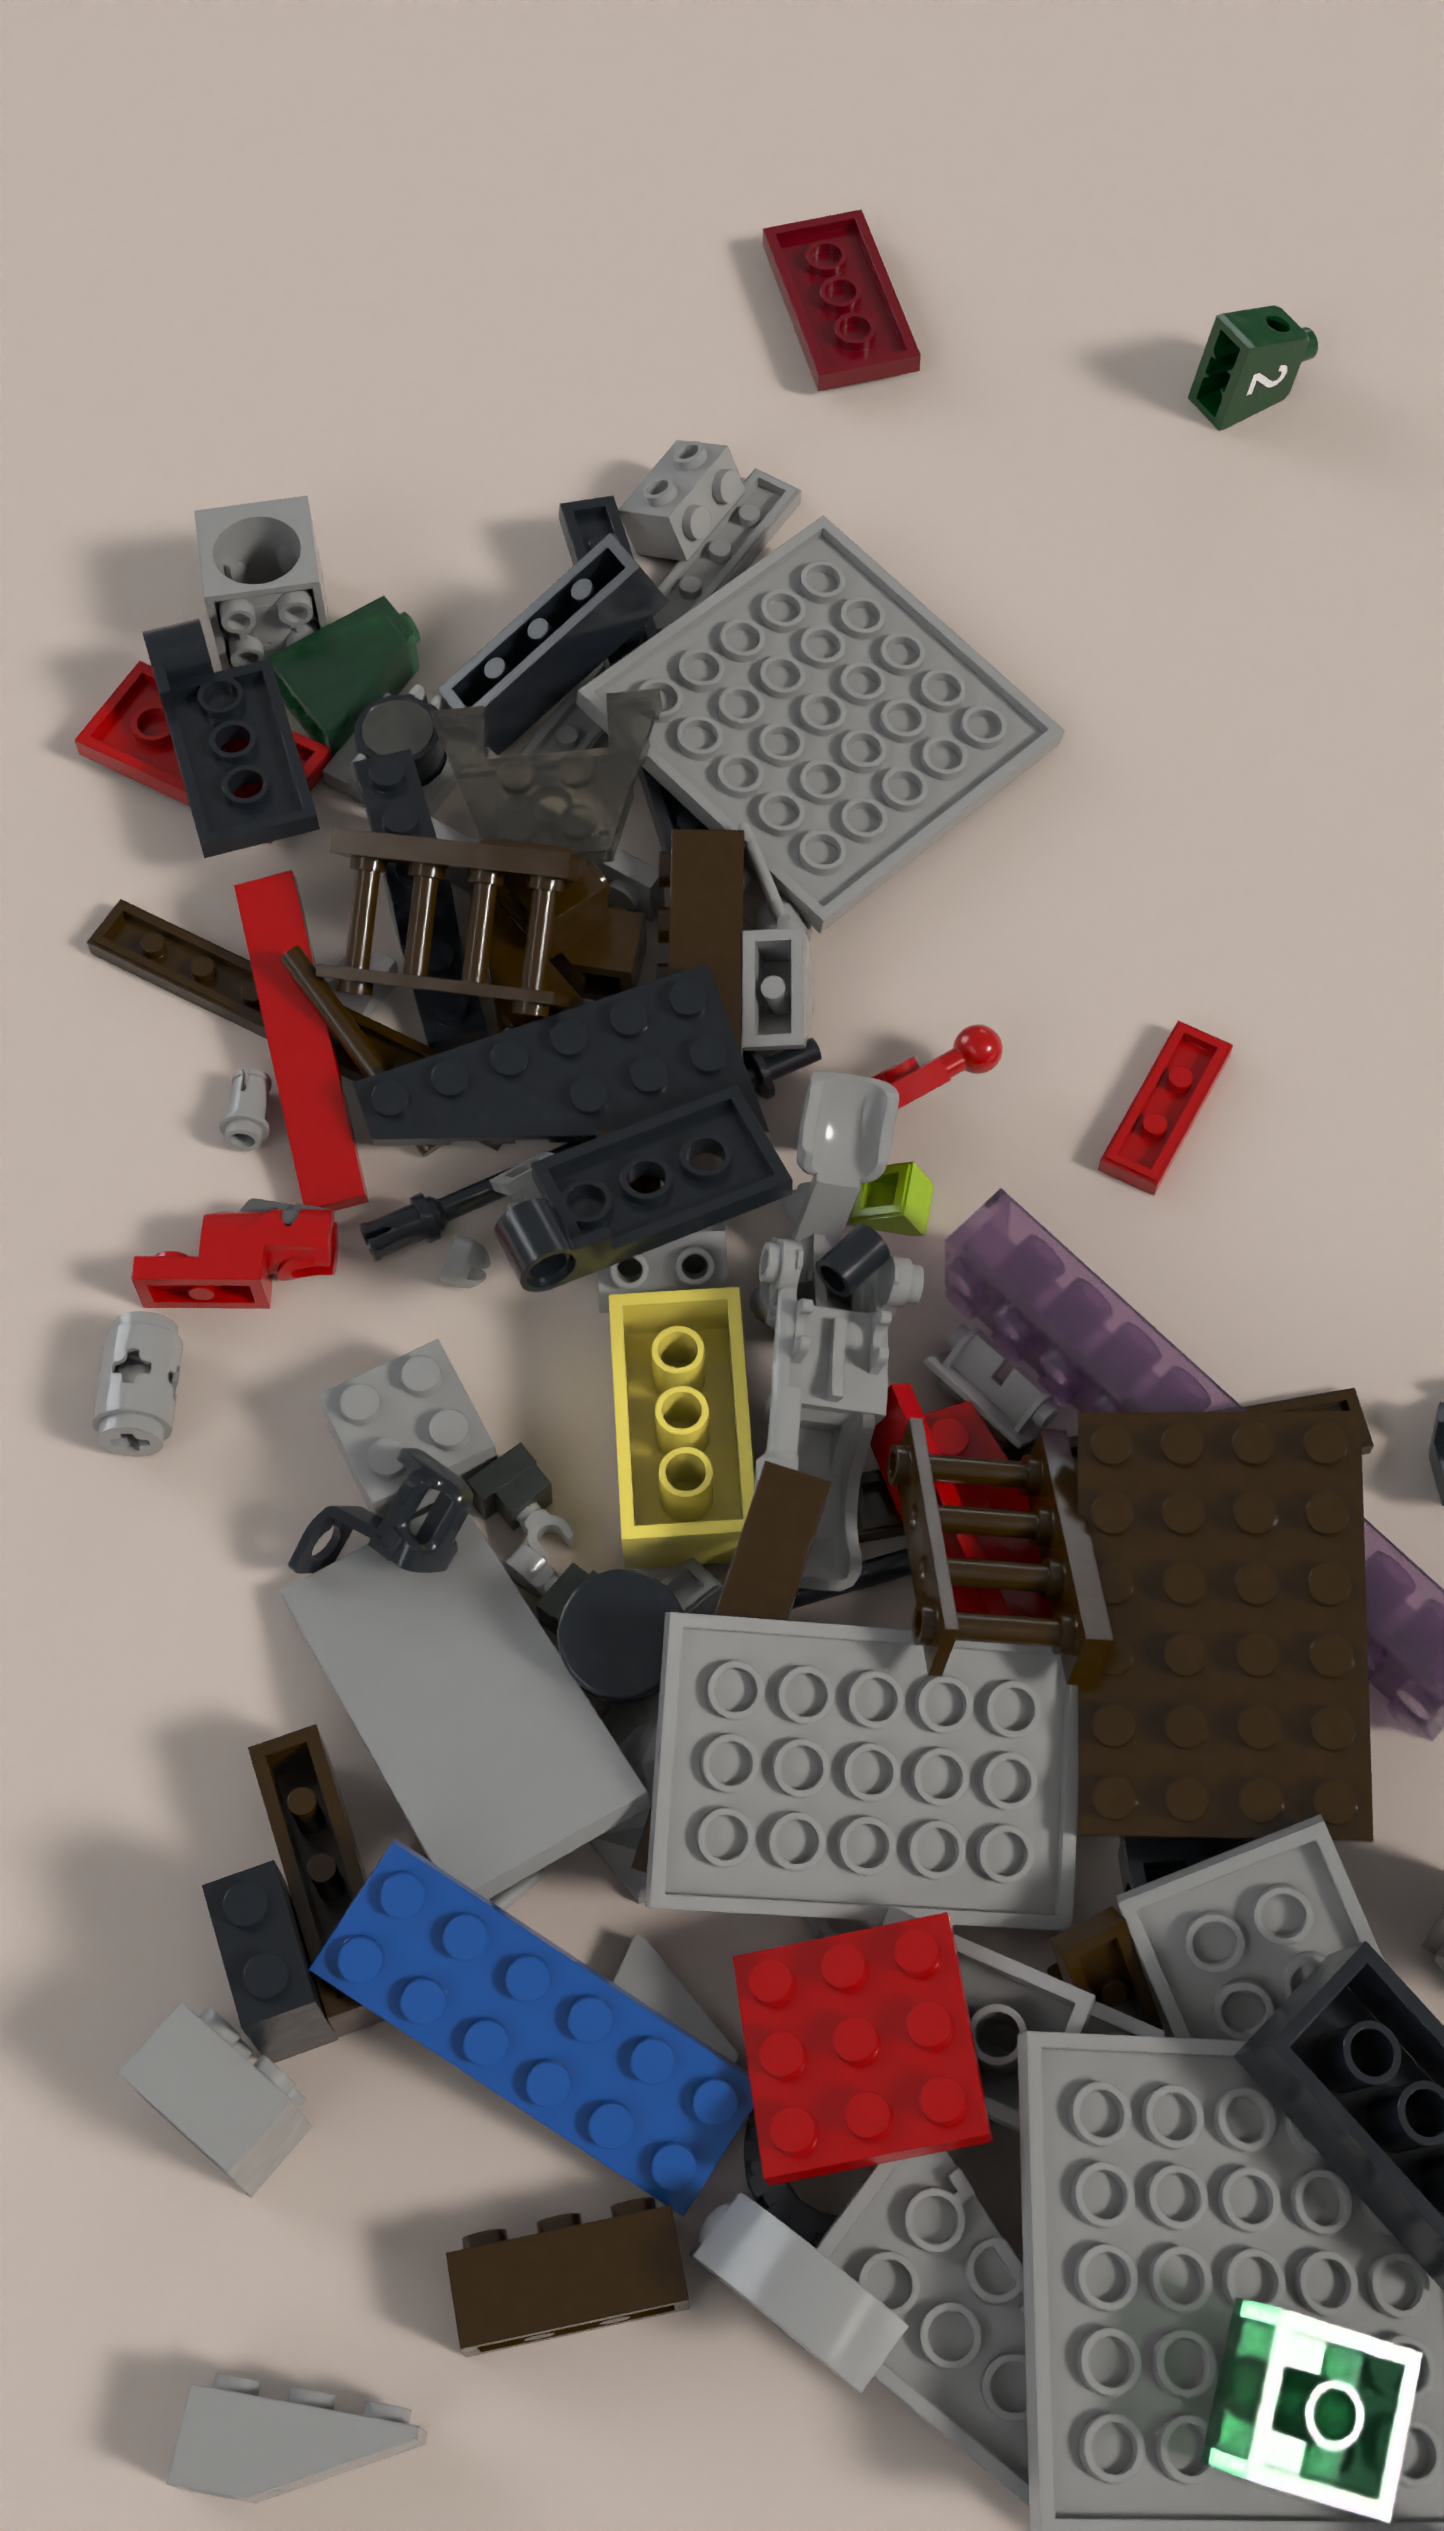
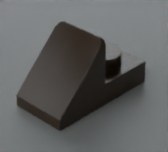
[1047,1906,1163,2030]

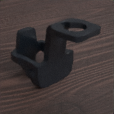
[288,1448,474,1574]

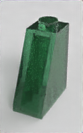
[267,595,421,757]

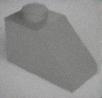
[742,927,814,1051]

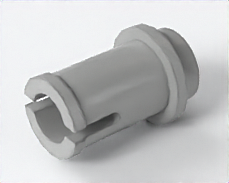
[219,1069,272,1151]

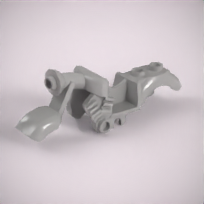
[750,1071,924,1592]

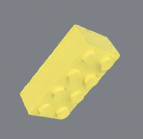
[609,1287,755,1569]

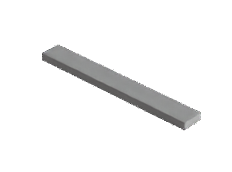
[511,468,801,799]

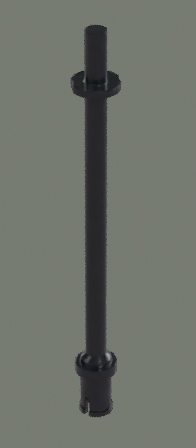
[359,1037,822,1262]

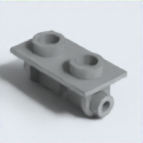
[923,1324,1059,1449]

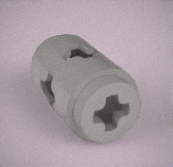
[92,1311,183,1457]

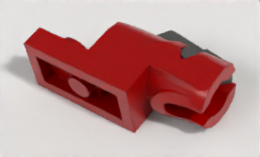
[131,1198,339,1309]

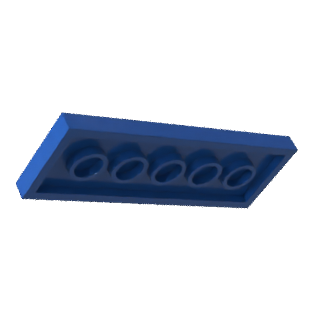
[309,1838,753,2217]

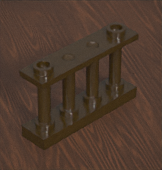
[316,827,587,1017]
[887,1417,1114,1686]

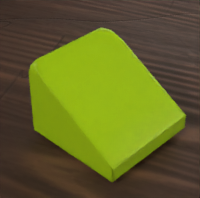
[849,1161,933,1236]

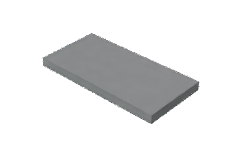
[280,1512,651,1899]

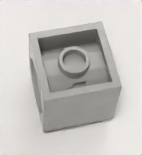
[194,495,335,670]

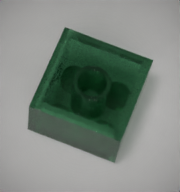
[1200,2297,1422,2523]

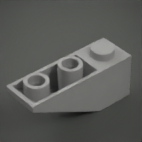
[166,2373,427,2504]

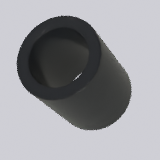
[815,1224,890,1297]

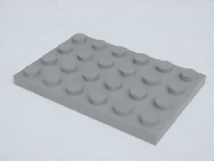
[645,1612,1078,1931]

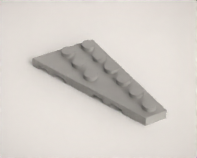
[815,2151,1029,2507]

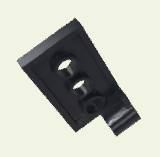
[142,618,320,858]
[494,1084,793,1292]

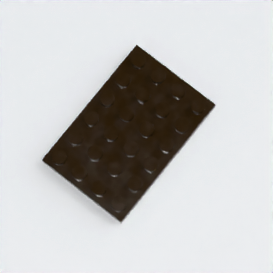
[1078,1411,1374,1843]

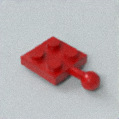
[799,1024,1003,1130]

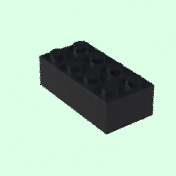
[1233,1941,1444,2291]

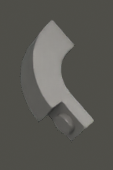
[689,2192,909,2394]

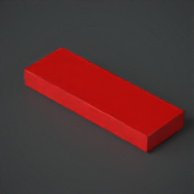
[1098,1020,1234,1196]

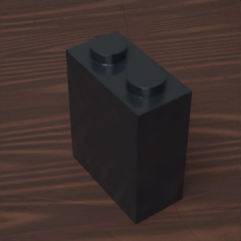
[202,1860,339,2063]

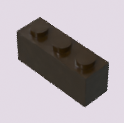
[446,2197,690,2357]

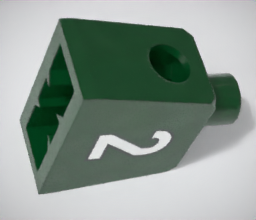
[1188,305,1318,431]

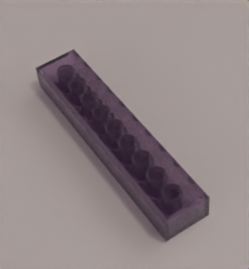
[945,1188,1444,1741]

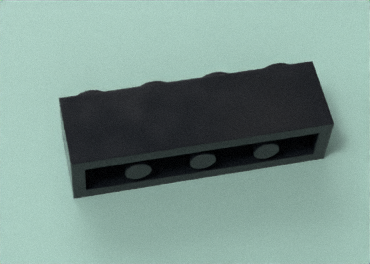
[438,532,669,756]

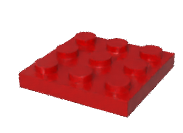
[732,1912,993,2186]

